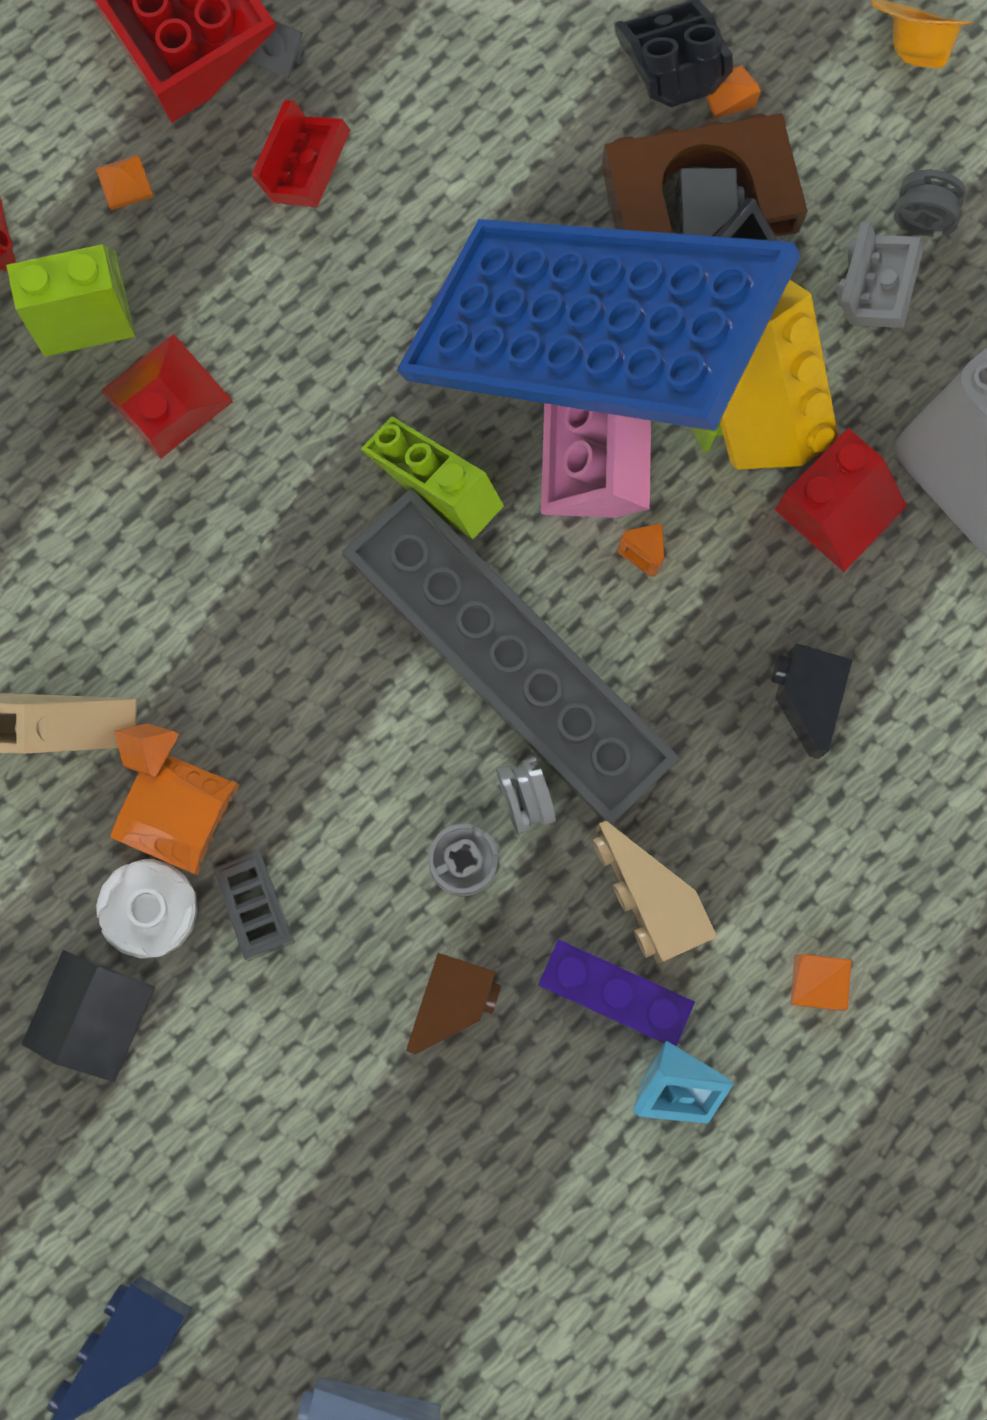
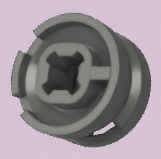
[894,169,966,237]

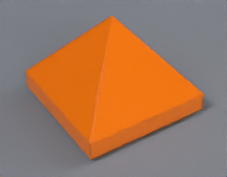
[96,155,154,211]

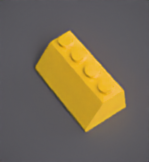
[720,280,839,470]

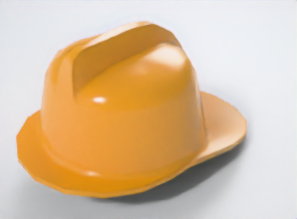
[870,0,973,68]

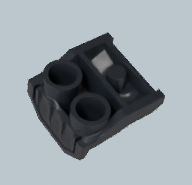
[614,0,733,107]

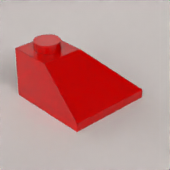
[101,334,233,459]

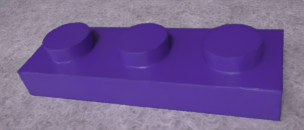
[537,939,695,1047]

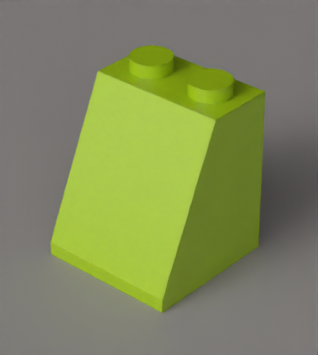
[6,244,135,357]

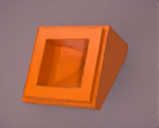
[706,66,761,119]

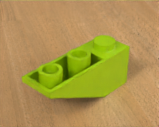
[361,416,504,540]

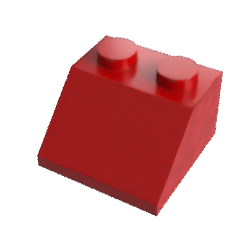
[775,428,907,572]

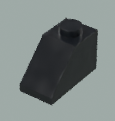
[772,643,853,759]

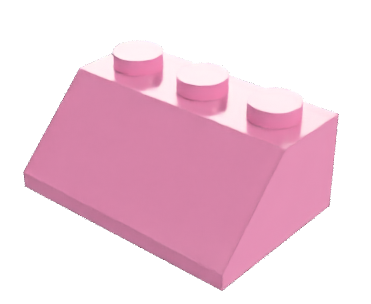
[541,403,651,518]

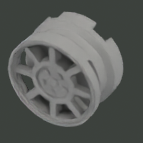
[496,757,556,834]
[428,824,498,896]

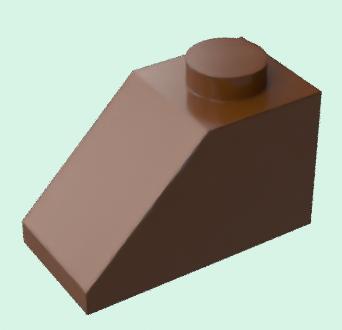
[406,953,502,1054]

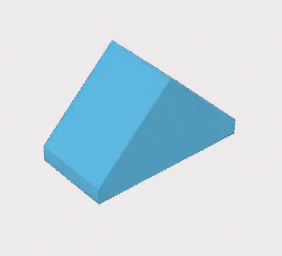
[633,1041,734,1124]

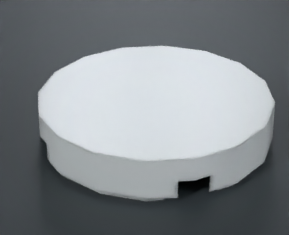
[96,859,198,959]

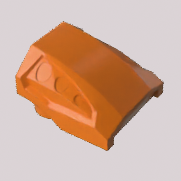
[110,755,240,876]

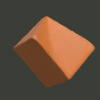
[790,954,852,1011]

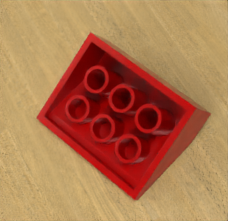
[91,0,277,123]

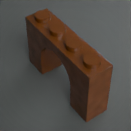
[601,113,808,237]

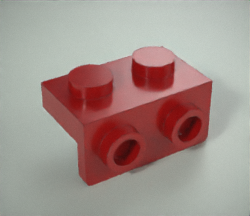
[252,100,351,208]

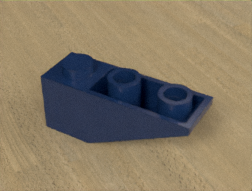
[46,1276,193,1420]

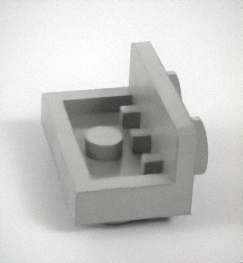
[837,222,924,328]

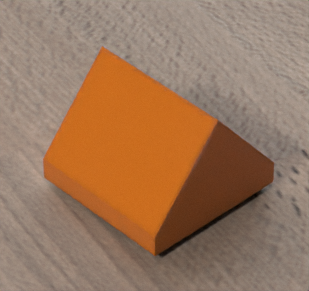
[617,523,664,578]
[114,723,179,777]

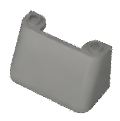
[895,348,987,558]

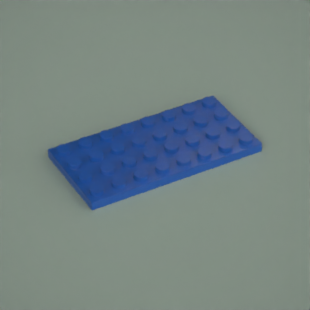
[397,219,801,431]

